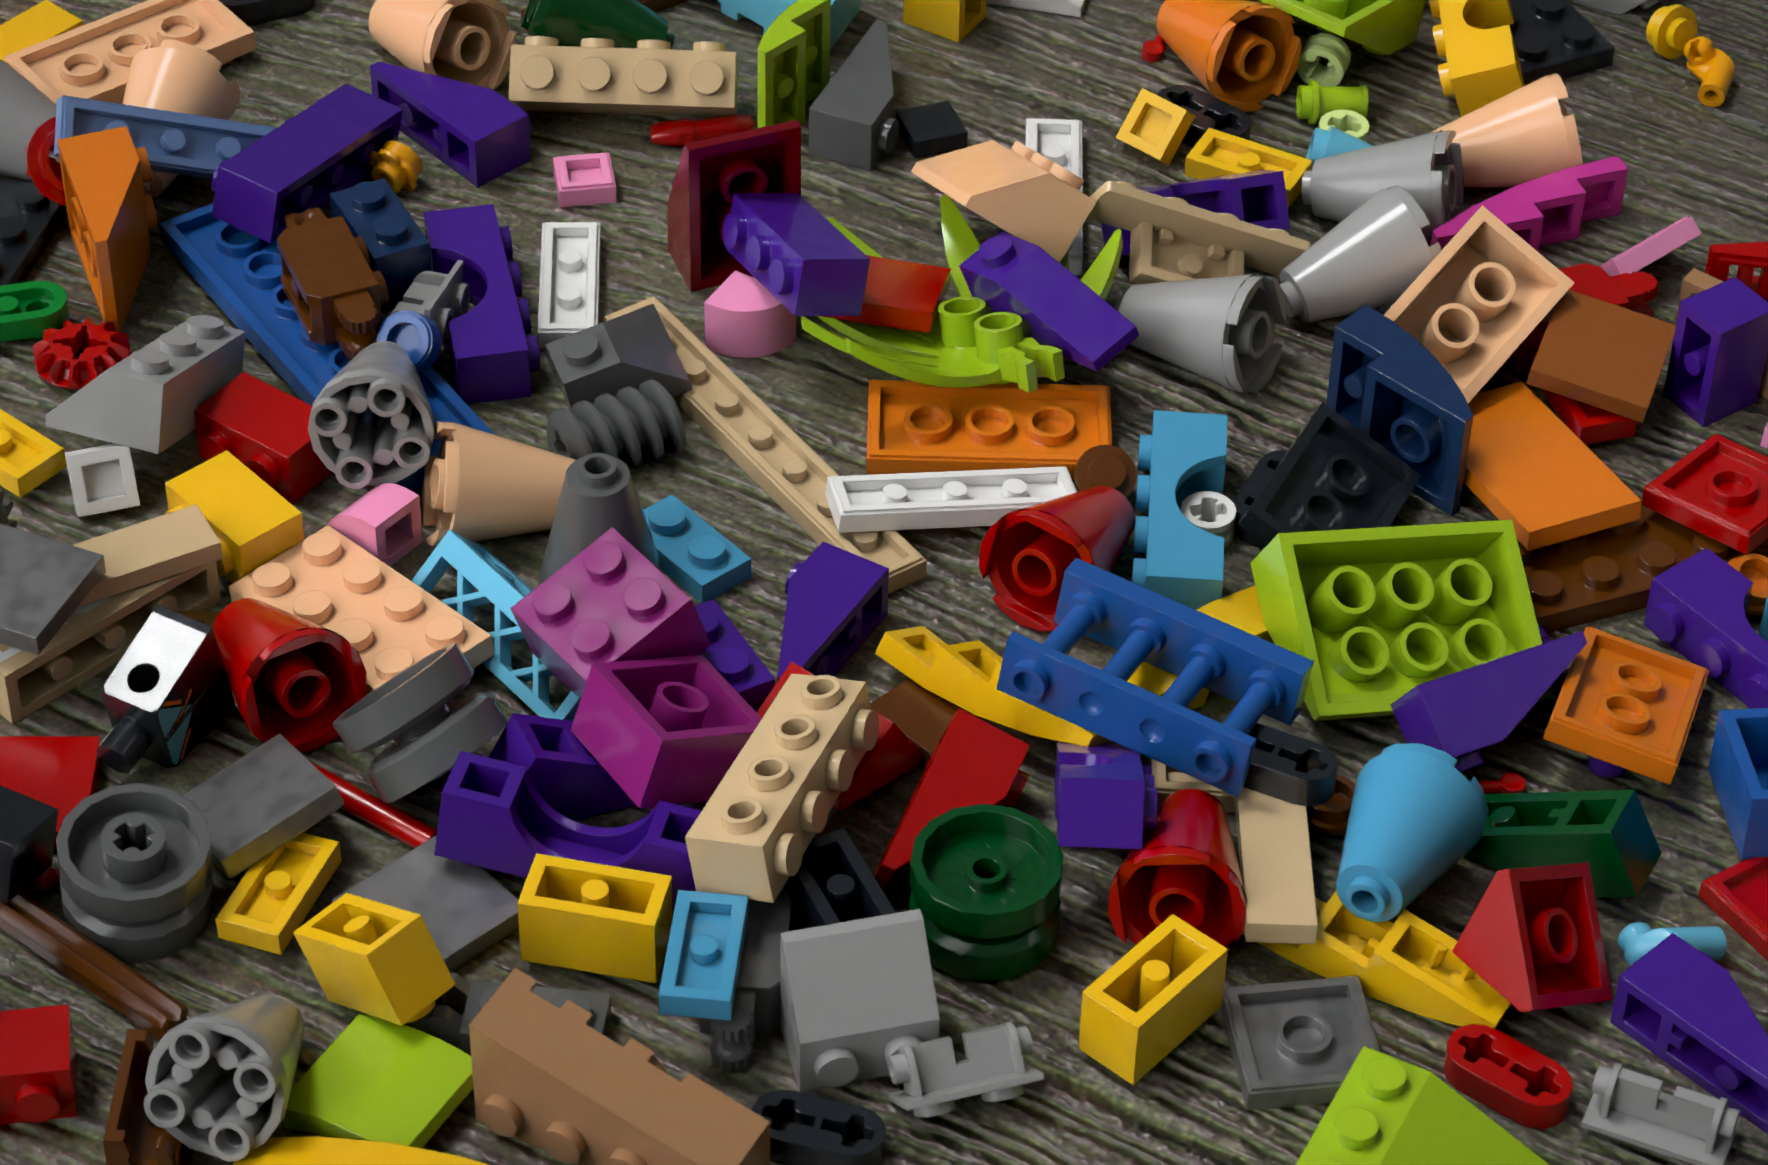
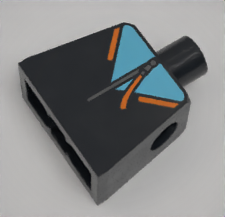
[97,605,236,774]

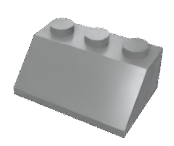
[45,315,246,454]

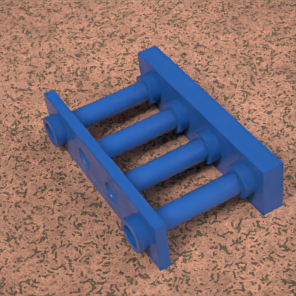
[997,558,1314,797]

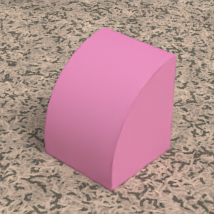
[704,271,796,358]
[327,483,423,566]

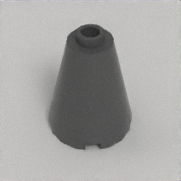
[538,453,665,586]

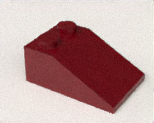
[667,120,801,292]

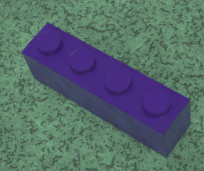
[212,83,403,243]

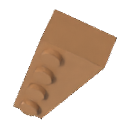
[469,967,770,1165]

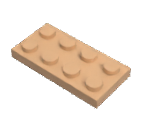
[4,0,256,104]
[228,525,495,696]

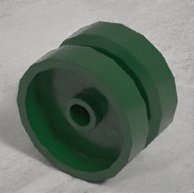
[909,804,1064,982]

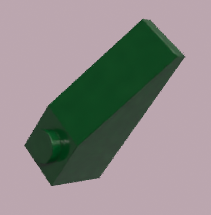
[1464,789,1662,899]

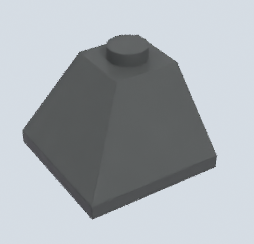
[542,304,693,411]

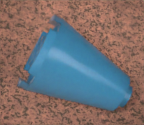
[1336,743,1488,922]

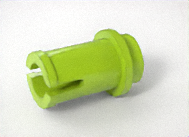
[1296,80,1368,124]

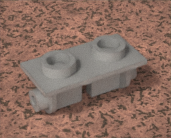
[388,260,471,344]
[887,1022,1044,1117]
[1581,1062,1741,1165]

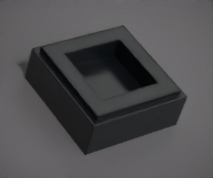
[896,100,968,159]

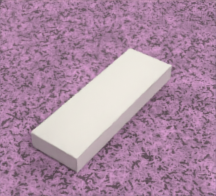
[538,222,601,349]

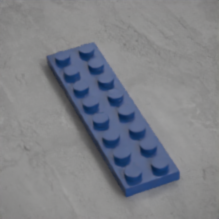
[159,204,495,491]

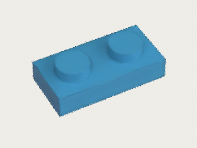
[643,494,751,603]
[659,890,748,1021]

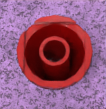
[979,486,1135,632]
[213,598,367,752]
[1108,789,1247,947]

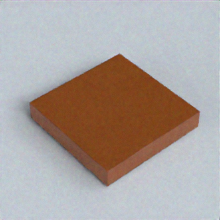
[1526,290,1676,423]

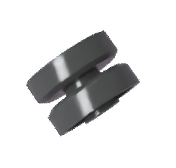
[333,642,508,803]
[56,783,215,963]

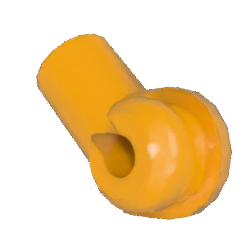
[1683,36,1735,108]

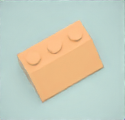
[911,140,1097,263]
[1384,205,1575,404]

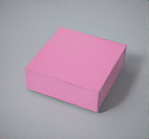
[553,152,617,208]

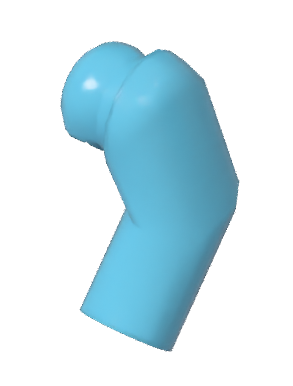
[1617,922,1727,966]

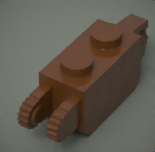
[277,207,389,361]

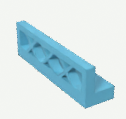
[412,529,581,721]

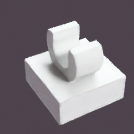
[65,443,140,517]

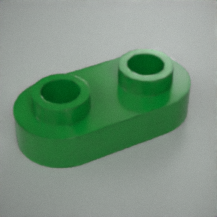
[0,280,69,342]

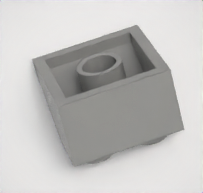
[780,909,940,1092]

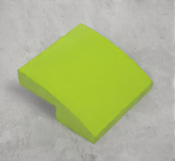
[757,0,831,128]
[282,1013,473,1149]

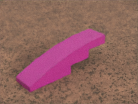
[1431,156,1628,251]

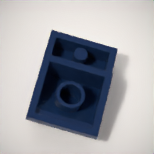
[1326,304,1473,516]

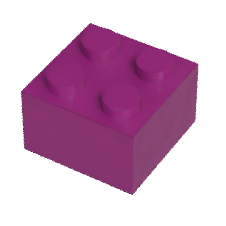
[510,527,711,699]
[570,655,762,809]

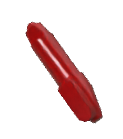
[650,114,756,147]

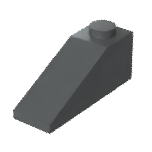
[809,19,899,171]

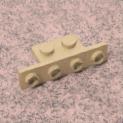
[1087,181,1311,285]

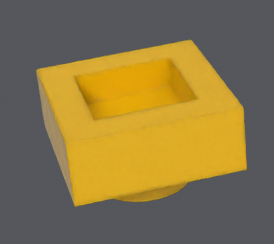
[1116,88,1195,166]

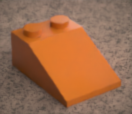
[57,126,158,332]

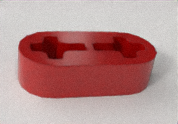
[1443,1024,1573,1129]

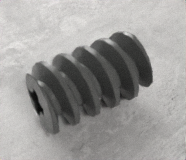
[547,379,687,466]

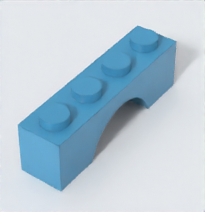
[1132,410,1228,610]

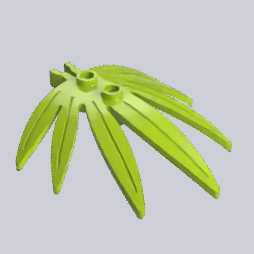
[800,194,1123,393]

